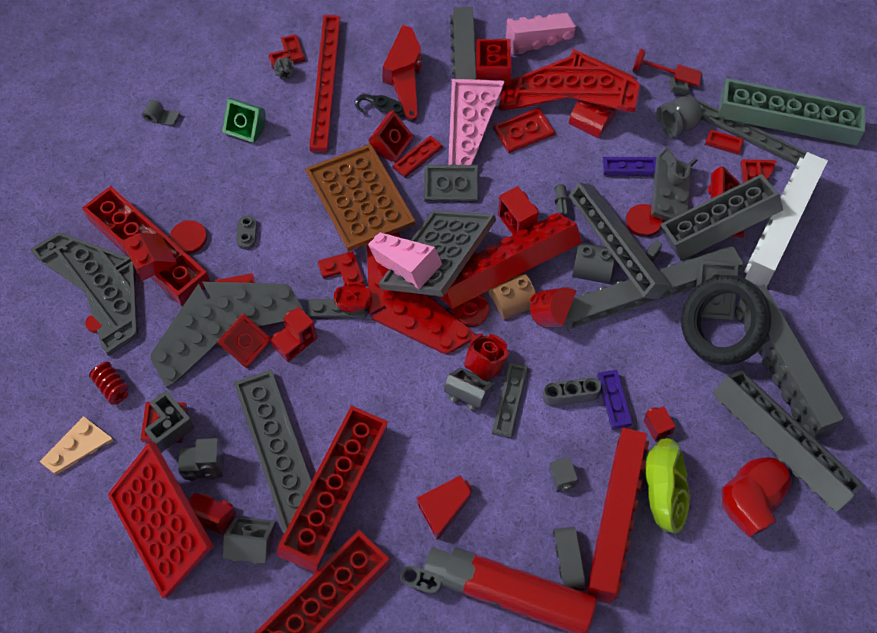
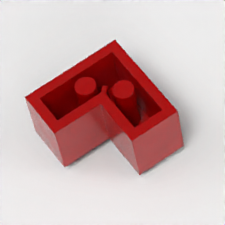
[271,307,317,362]

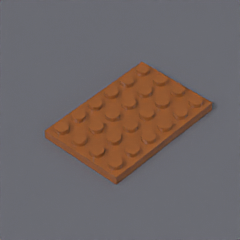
[305,144,416,252]

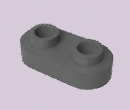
[236,216,257,250]

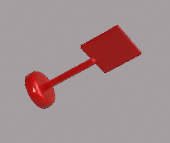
[632,48,701,87]

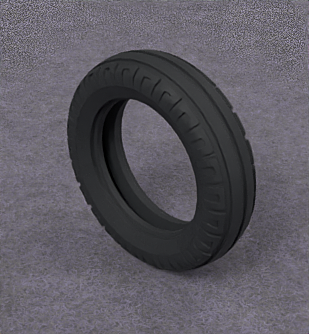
[681,275,771,365]

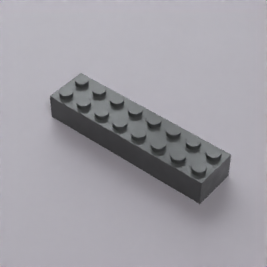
[735,285,843,440]
[713,370,866,512]

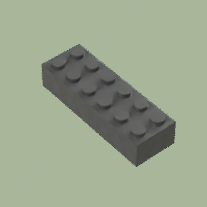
[660,174,783,261]

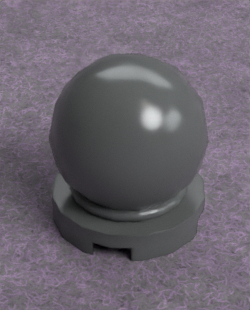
[656,96,702,138]

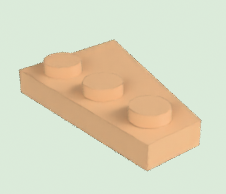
[40,416,114,475]

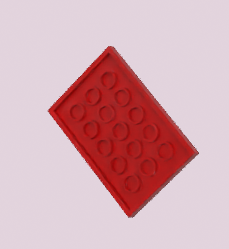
[107,442,213,598]

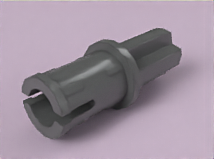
[554,184,569,217]

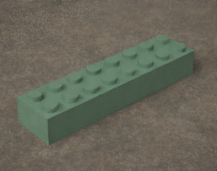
[718,78,865,146]

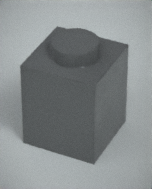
[549,457,578,492]

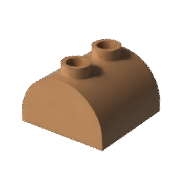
[488,273,536,320]

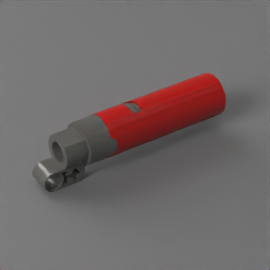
[401,547,598,633]

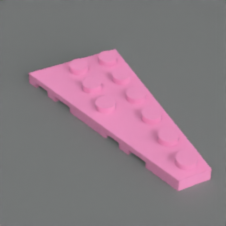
[448,79,504,165]

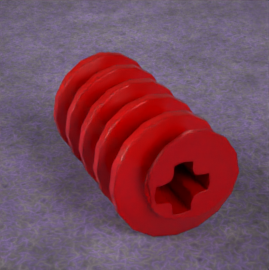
[89,361,129,405]

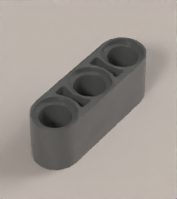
[543,377,601,406]
[553,527,585,589]

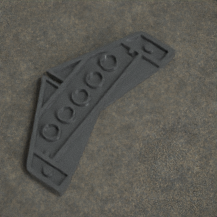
[30,233,138,356]
[151,282,306,387]

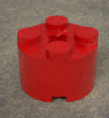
[464,333,509,380]

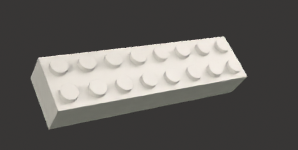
[744,152,828,287]

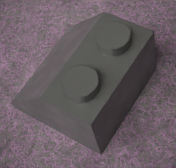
[223,516,276,564]

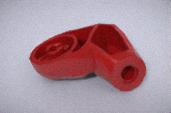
[721,457,792,537]

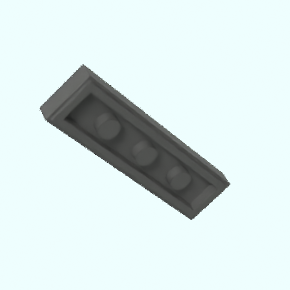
[492,362,528,439]

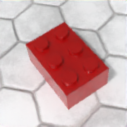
[476,39,511,86]

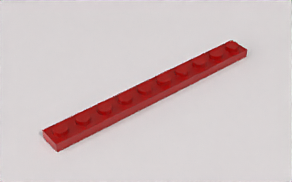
[309,15,340,152]

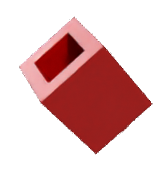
[643,406,676,441]

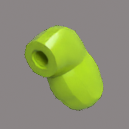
[645,438,690,533]

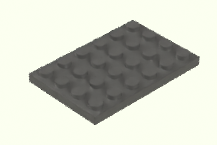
[378,210,496,296]

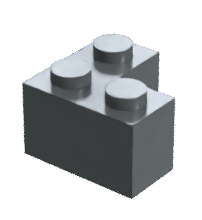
[144,390,195,453]
[178,438,224,481]

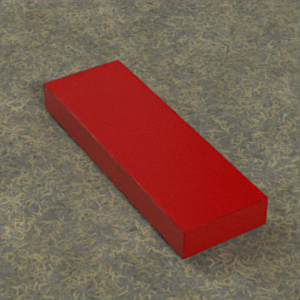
[392,135,443,178]

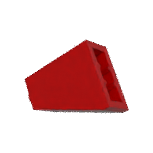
[417,475,472,539]

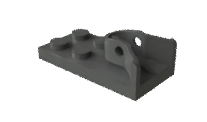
[651,147,698,221]

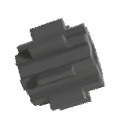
[274,57,295,80]

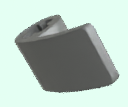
[142,100,180,126]

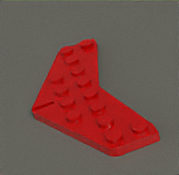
[498,54,641,112]
[367,232,475,354]

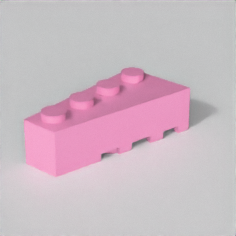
[506,13,575,55]
[368,233,442,289]

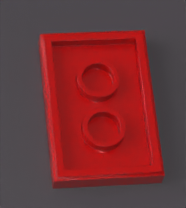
[493,108,555,154]

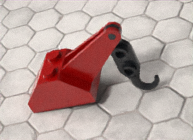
[355,24,423,122]

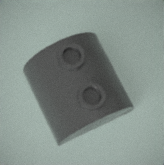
[572,243,614,284]
[444,367,495,411]

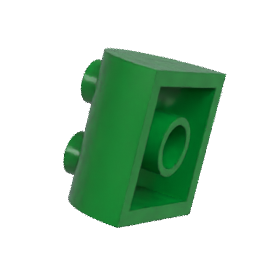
[222,98,266,142]

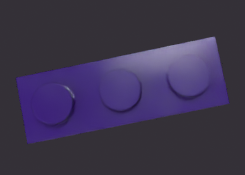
[602,157,656,176]
[597,370,632,430]

